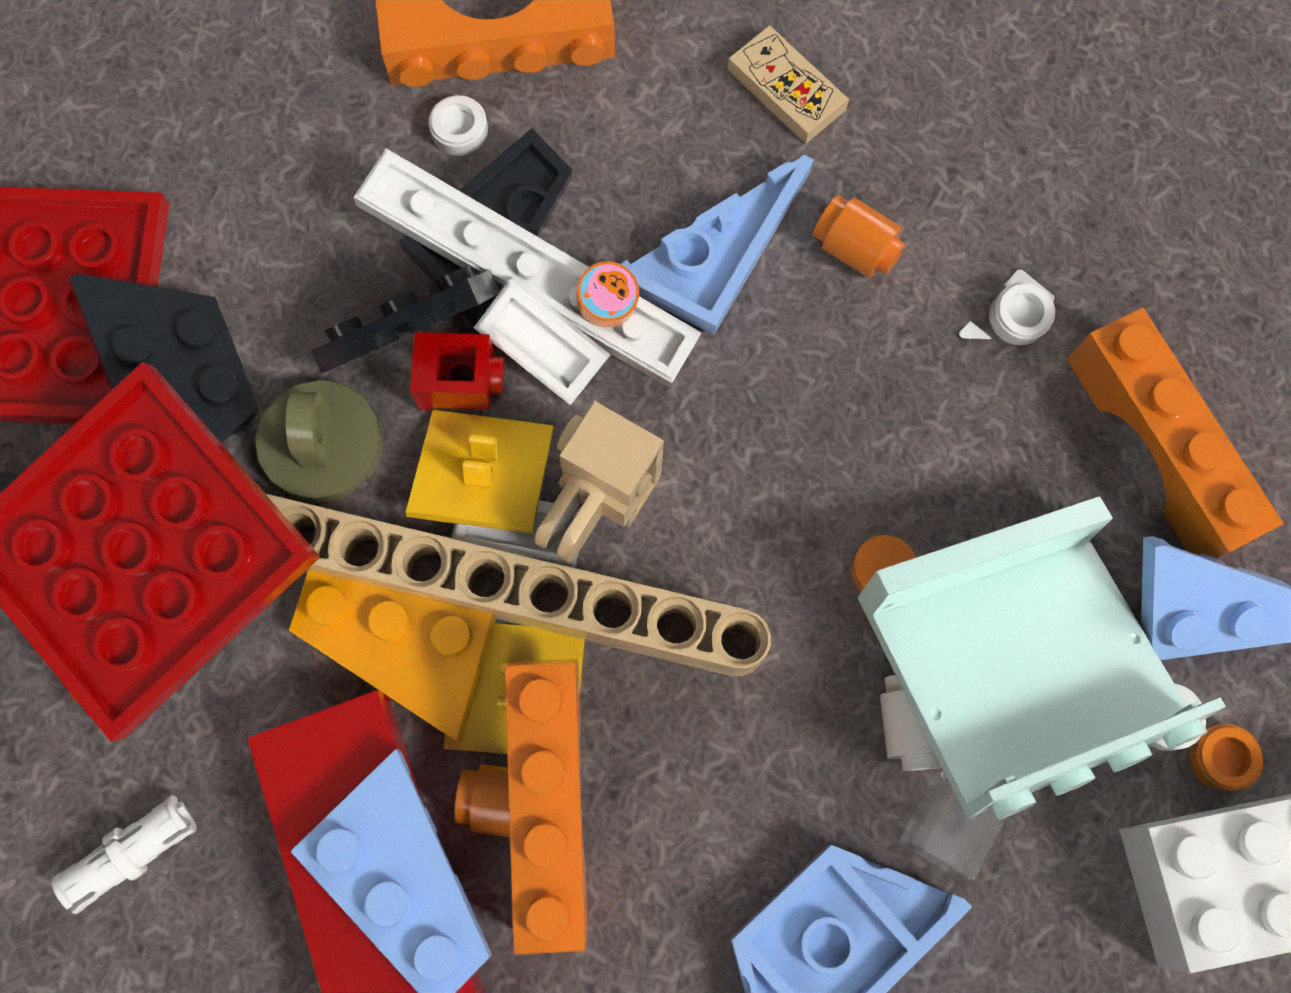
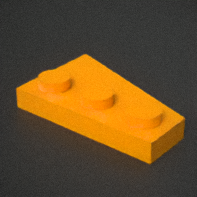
[289,570,496,743]

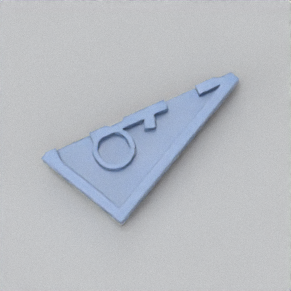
[621,154,814,335]

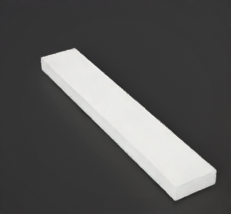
[354,149,701,388]

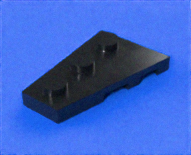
[400,128,573,325]
[311,265,501,373]

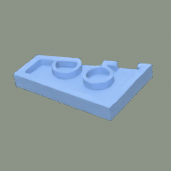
[290,749,492,993]

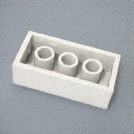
[1119,794,1291,974]

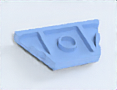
[730,845,972,993]

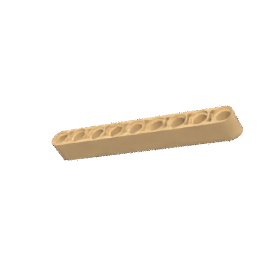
[266,494,771,676]

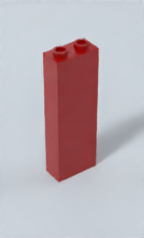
[247,690,485,993]

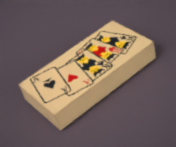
[727,25,849,144]

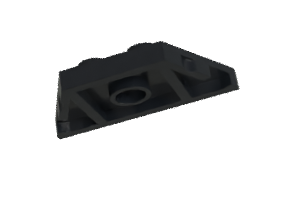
[69,274,259,444]

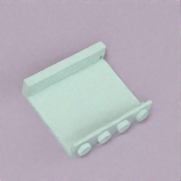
[857,496,1226,820]

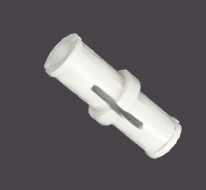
[51,795,197,914]

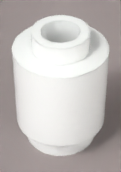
[880,675,942,771]

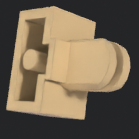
[534,401,664,563]

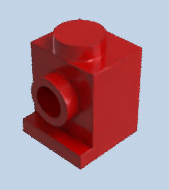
[410,332,506,411]

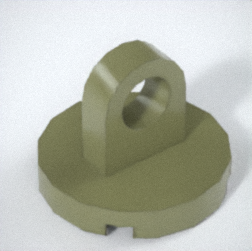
[255,380,384,504]

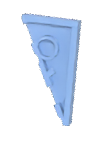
[1141,536,1291,660]

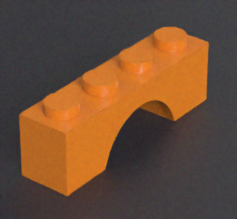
[376,0,615,87]
[1067,307,1284,559]
[505,659,588,954]

